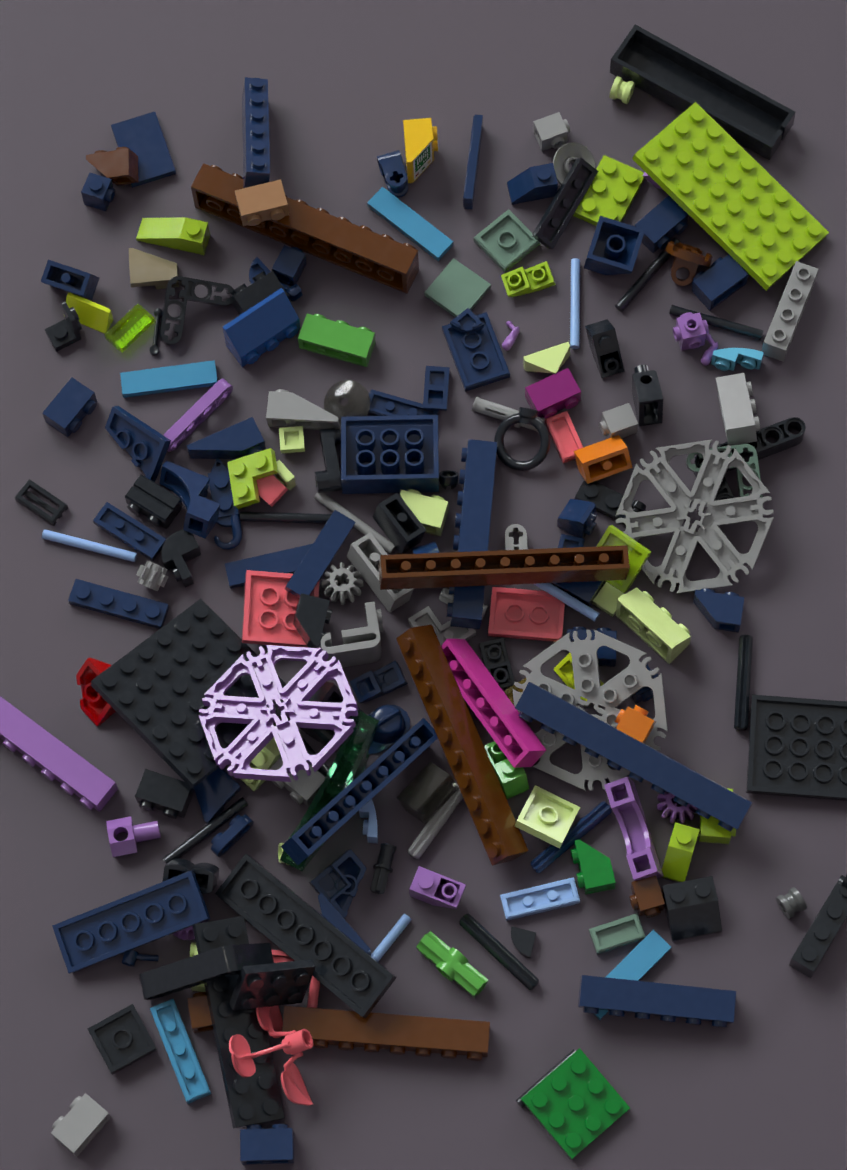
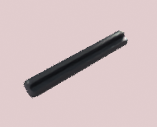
[734,635,753,731]
[459,913,539,990]

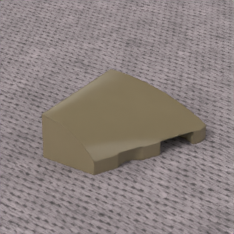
[129,248,179,289]

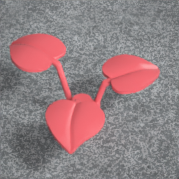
[229,1006,313,1106]

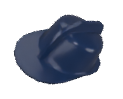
[354,705,410,754]

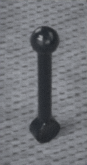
[149,308,163,356]

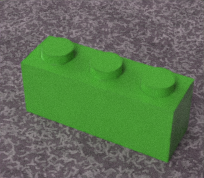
[298,314,376,367]

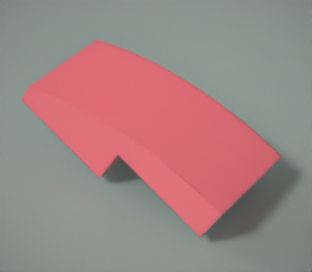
[257,475,288,507]

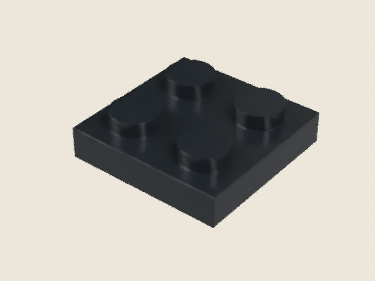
[88,1004,157,1075]

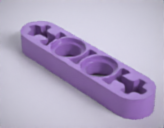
[164,379,233,452]

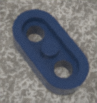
[211,814,254,857]

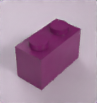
[525,368,581,419]

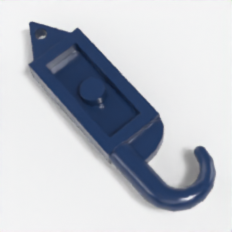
[208,458,242,550]

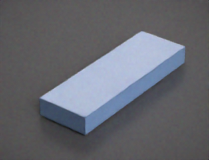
[500,877,580,921]

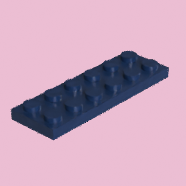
[52,871,211,974]

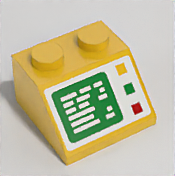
[403,118,438,183]

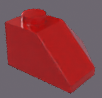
[76,658,116,726]

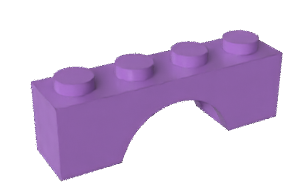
[604,777,663,881]

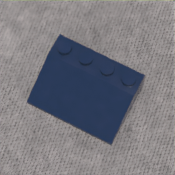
[341,415,439,494]

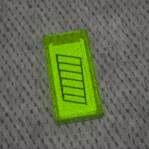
[104,303,155,353]

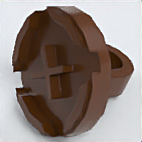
[665,241,713,286]

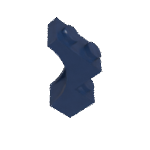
[159,461,220,539]

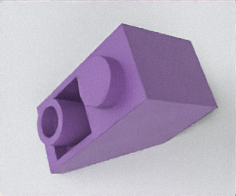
[409,866,466,909]

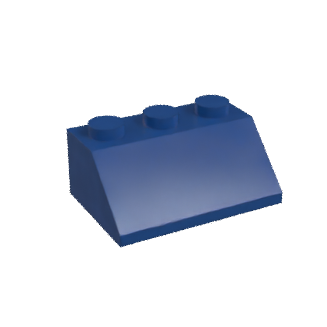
[222,288,301,367]

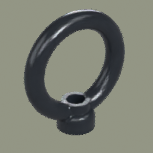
[494,407,550,471]

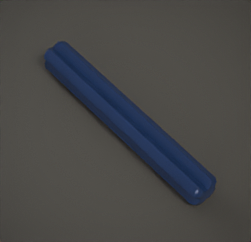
[530,801,612,873]

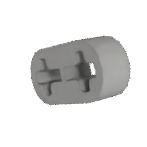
[505,524,528,550]

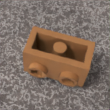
[235,179,289,226]

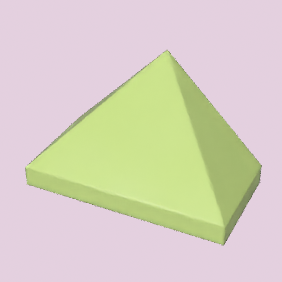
[523,342,570,374]

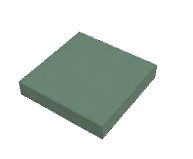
[474,209,540,273]
[424,258,491,318]

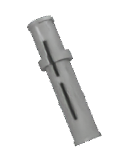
[472,397,545,433]

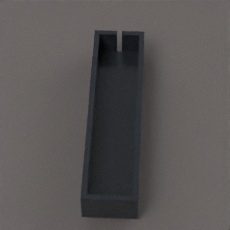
[610,24,796,160]

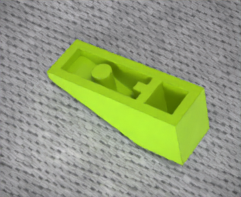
[136,217,210,255]

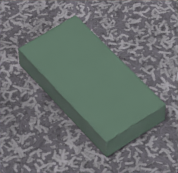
[589,913,645,955]

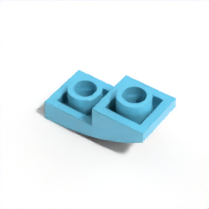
[711,348,764,371]

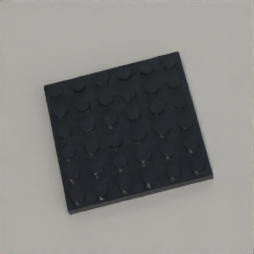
[91,599,287,789]

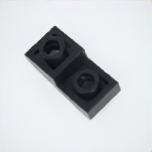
[479,638,515,688]

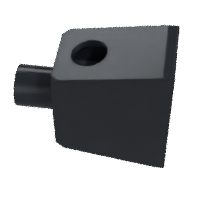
[632,365,663,427]

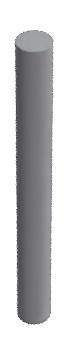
[314,492,396,554]

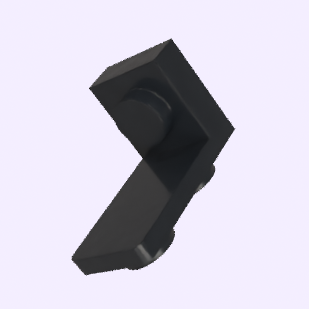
[45,302,82,352]

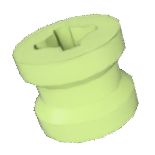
[609,76,635,104]

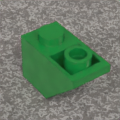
[570,839,616,895]

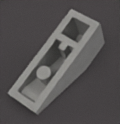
[266,389,340,430]

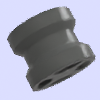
[776,887,807,919]

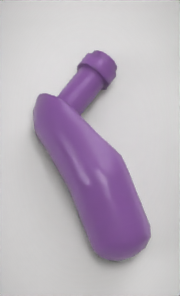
[502,321,519,351]
[701,334,718,366]

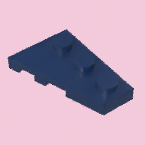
[105,406,171,483]

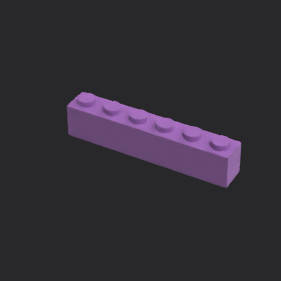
[0,697,118,812]

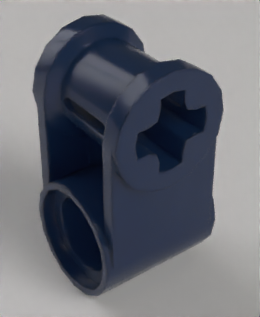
[377,150,409,198]

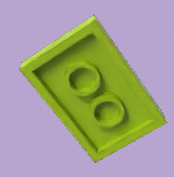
[573,155,645,226]

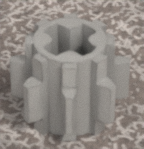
[136,560,168,591]

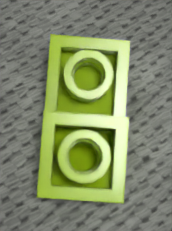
[501,261,556,297]

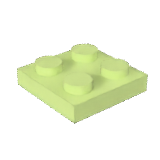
[515,785,580,848]

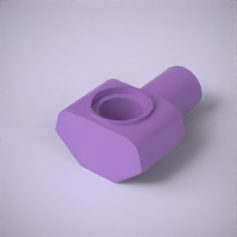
[106,816,161,857]

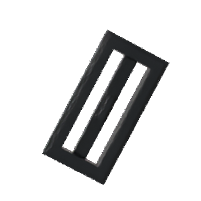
[14,479,68,526]

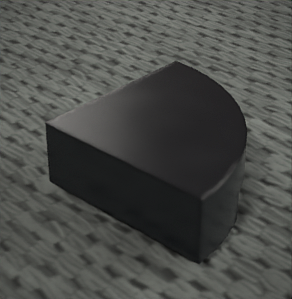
[511,927,536,958]

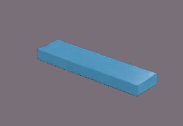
[367,187,454,261]
[120,360,218,398]
[594,930,672,1020]
[150,999,211,1104]

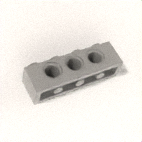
[762,261,818,362]

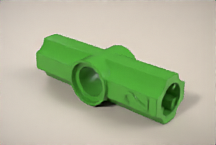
[416,931,488,998]

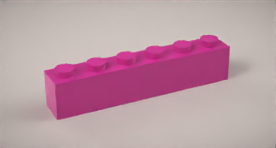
[441,639,547,768]

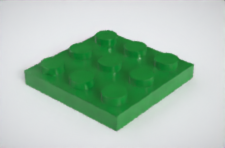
[520,1048,630,1159]

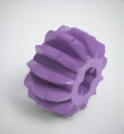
[657,791,697,824]

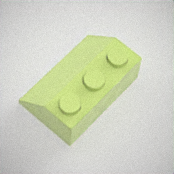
[616,588,691,664]

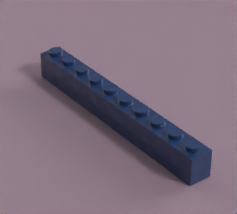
[515,682,753,831]

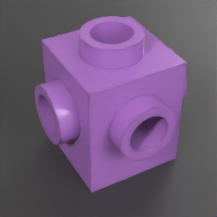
[673,312,709,351]

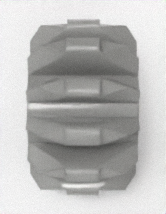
[321,562,363,605]

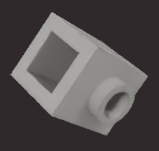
[533,112,570,151]
[599,403,638,438]

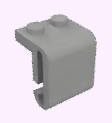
[321,602,384,667]

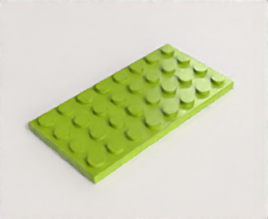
[632,102,829,291]

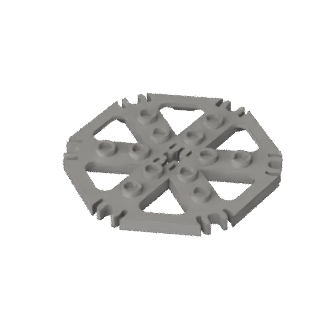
[615,439,774,594]
[512,630,668,791]

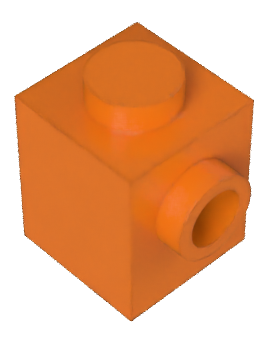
[615,705,656,744]

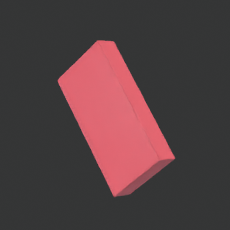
[545,411,583,463]

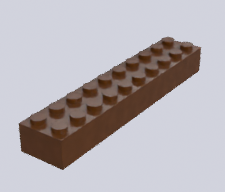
[191,163,419,294]

